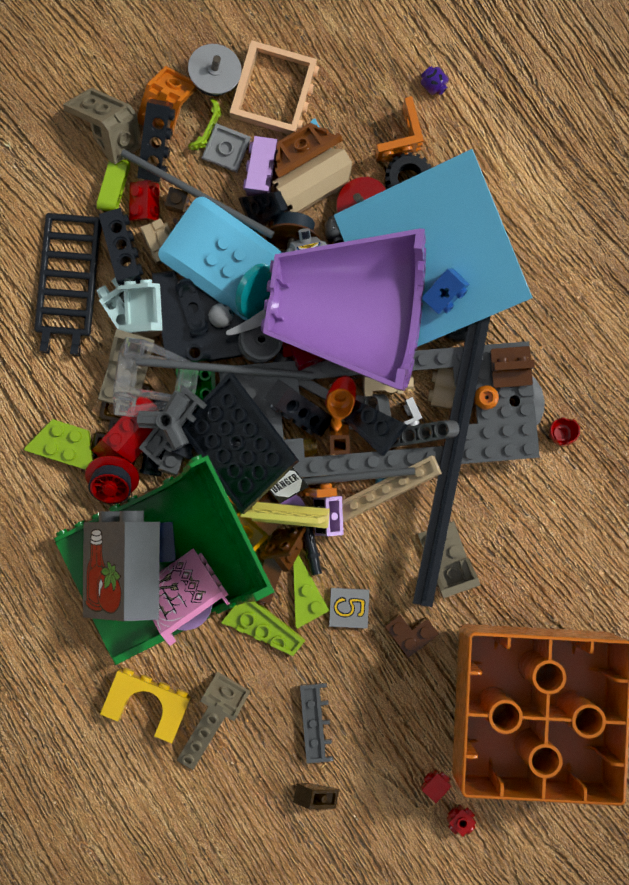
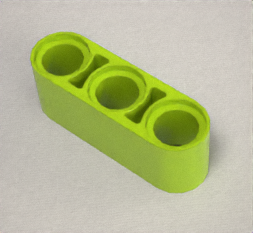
[97,160,130,212]

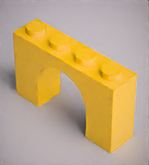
[100,667,191,743]

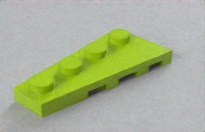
[221,602,305,656]

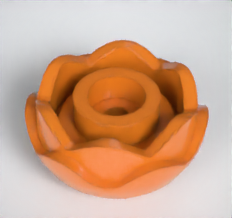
[474,385,499,410]

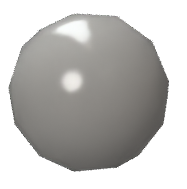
[208,303,233,328]

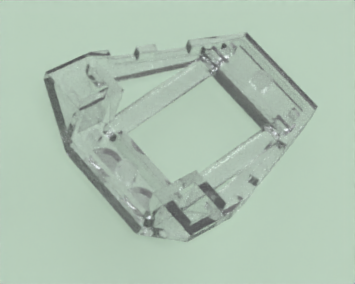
[113,337,199,417]

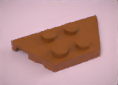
[275,123,343,178]

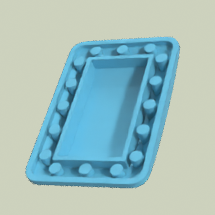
[158,197,283,321]

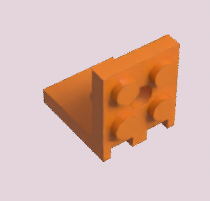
[137,66,197,135]
[375,96,424,163]

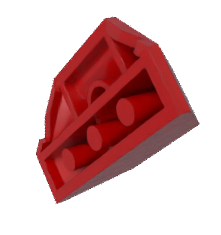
[92,393,157,463]

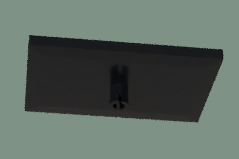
[181,373,299,514]

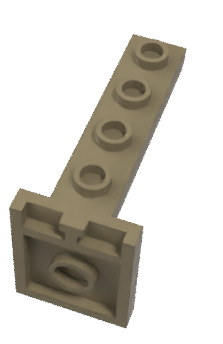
[177,672,250,770]

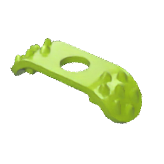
[188,98,222,151]

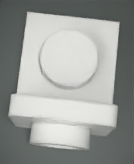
[403,397,422,426]

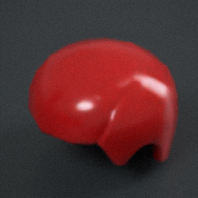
[549,417,580,447]

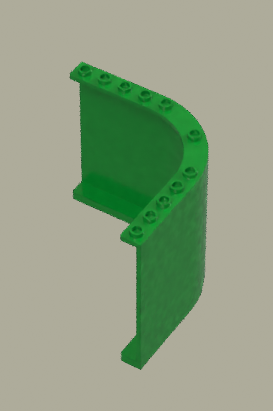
[54,454,274,665]

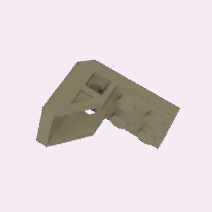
[63,88,142,164]
[98,329,154,409]
[418,521,480,598]

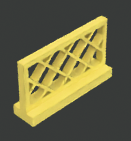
[241,502,330,528]

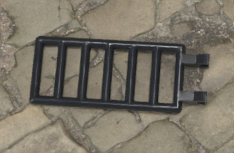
[34,213,101,356]

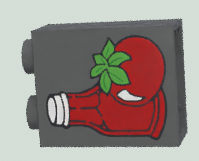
[83,511,160,621]

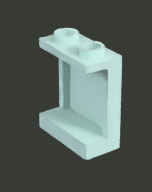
[117,280,162,333]

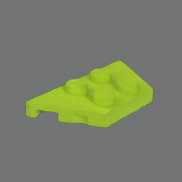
[24,419,93,470]

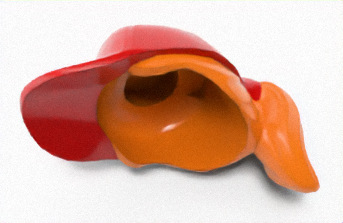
[325,375,356,432]

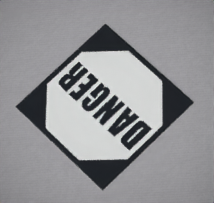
[269,467,309,503]

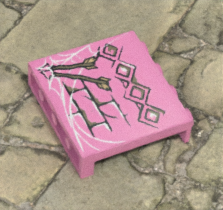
[153,549,230,646]

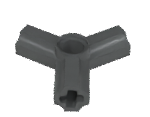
[137,391,190,451]

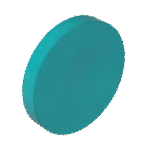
[235,263,272,319]

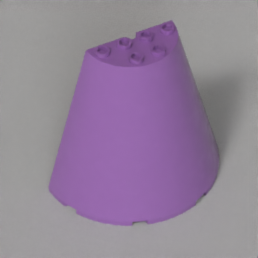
[261,228,426,391]

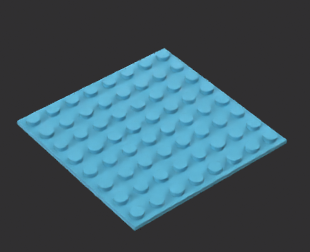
[334,149,533,347]

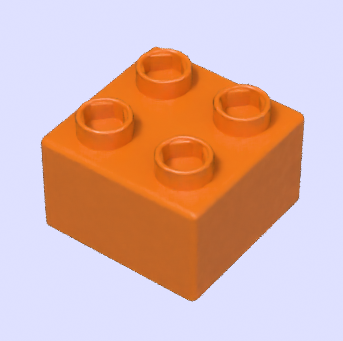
[452,624,629,806]

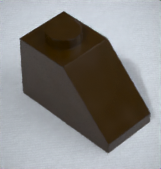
[293,783,340,809]

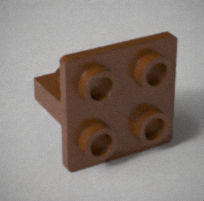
[490,346,535,388]
[260,526,306,572]

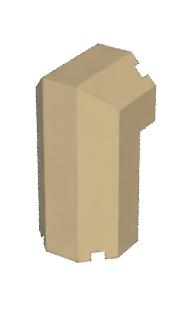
[272,148,352,213]

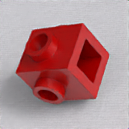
[447,804,476,837]

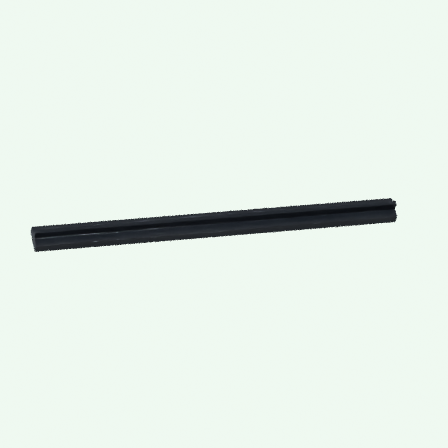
[412,316,491,607]

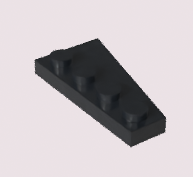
[343,400,408,456]

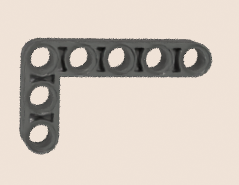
[364,394,459,450]

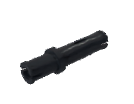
[303,526,322,576]

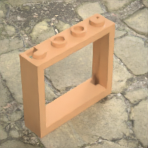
[230,40,319,135]

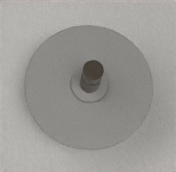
[188,44,241,96]

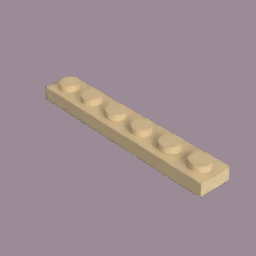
[342,456,442,523]

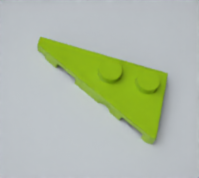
[293,555,330,629]

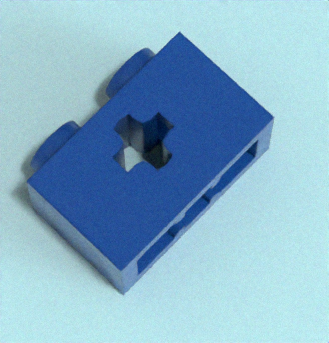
[422,268,470,314]

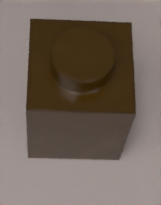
[165,187,190,214]

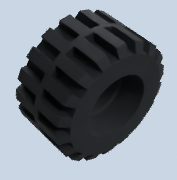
[384,152,432,190]

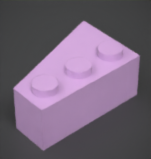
[243,136,277,196]

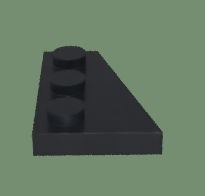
[238,191,287,232]

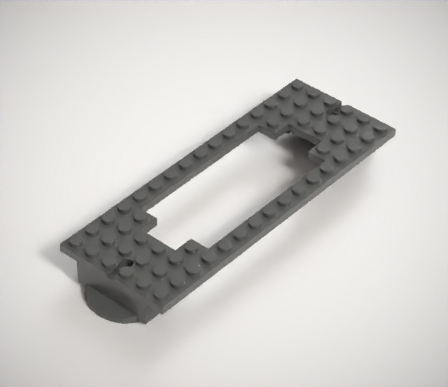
[219,341,545,477]

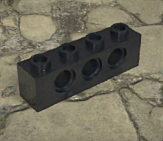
[137,99,175,183]
[99,208,144,286]
[264,379,332,437]

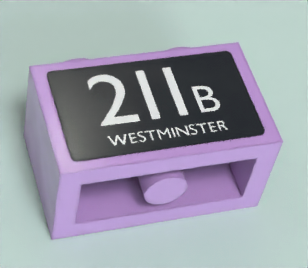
[313,496,344,536]

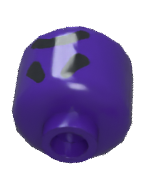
[421,66,449,95]

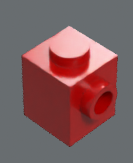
[420,770,452,803]

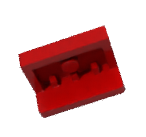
[129,180,160,221]

